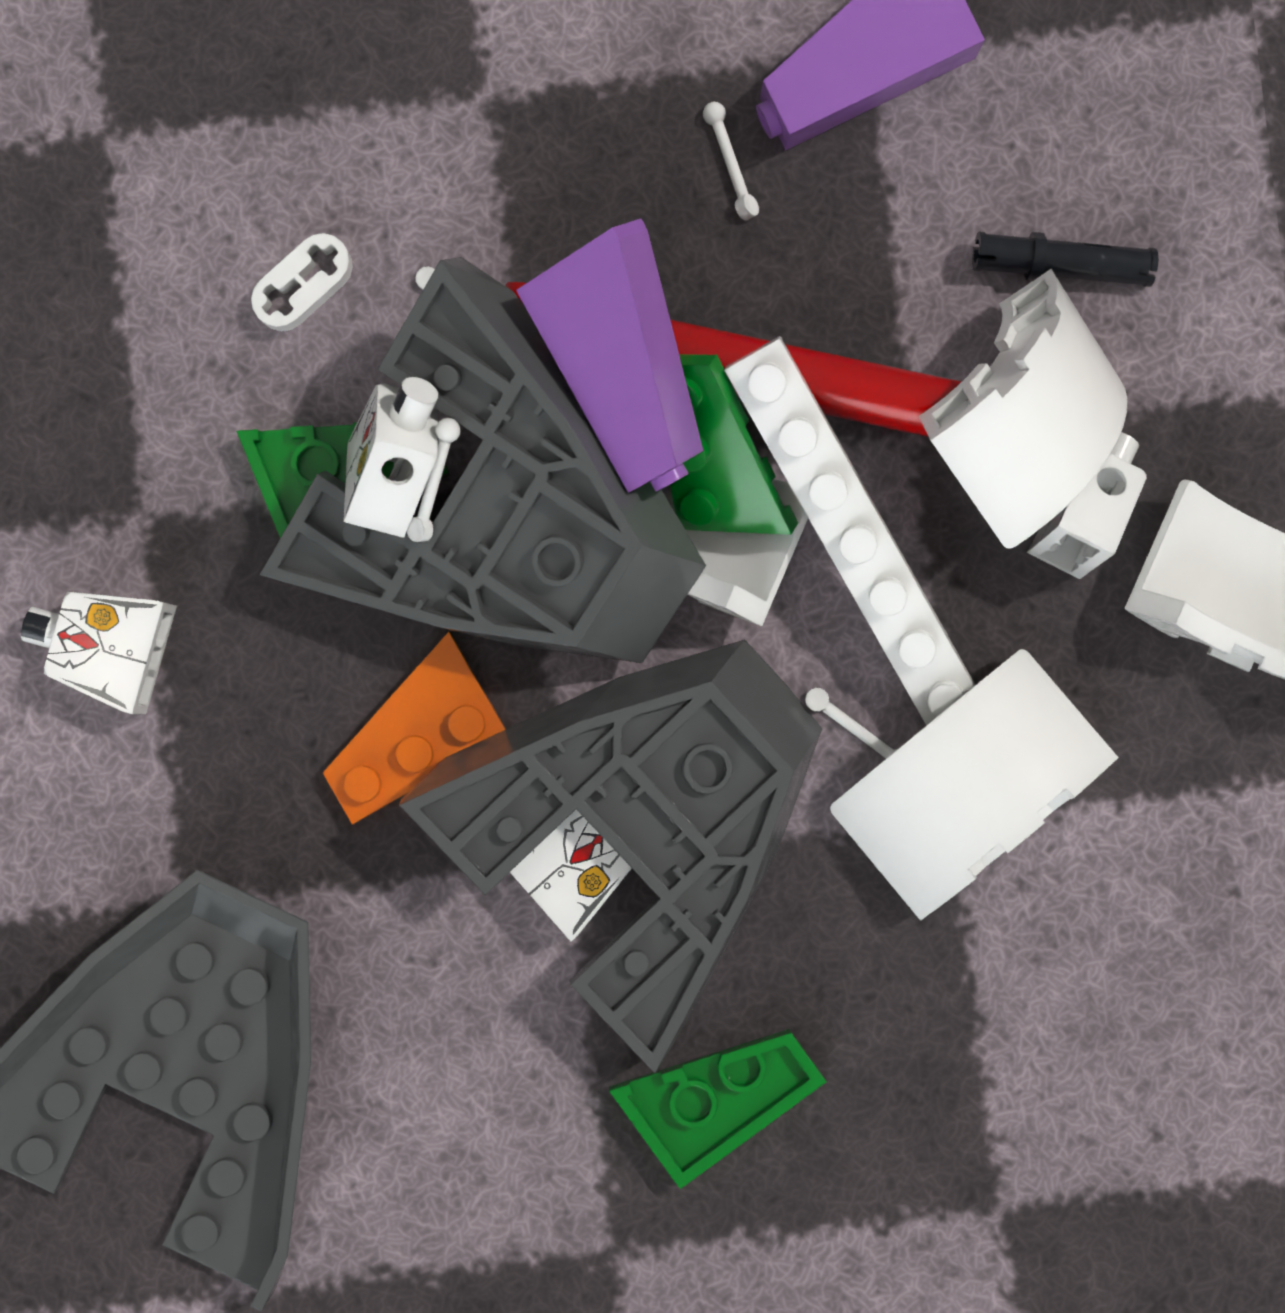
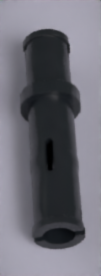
[972,231,1159,287]

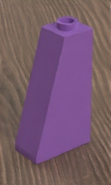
[756,0,985,150]
[516,218,703,493]

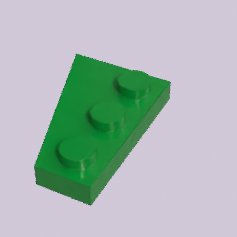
[670,354,798,535]
[236,422,451,538]
[609,1029,827,1189]

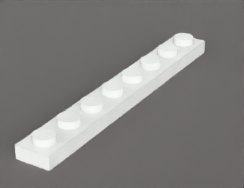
[725,336,975,726]

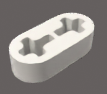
[251,233,353,331]

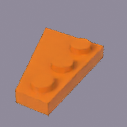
[323,632,506,825]

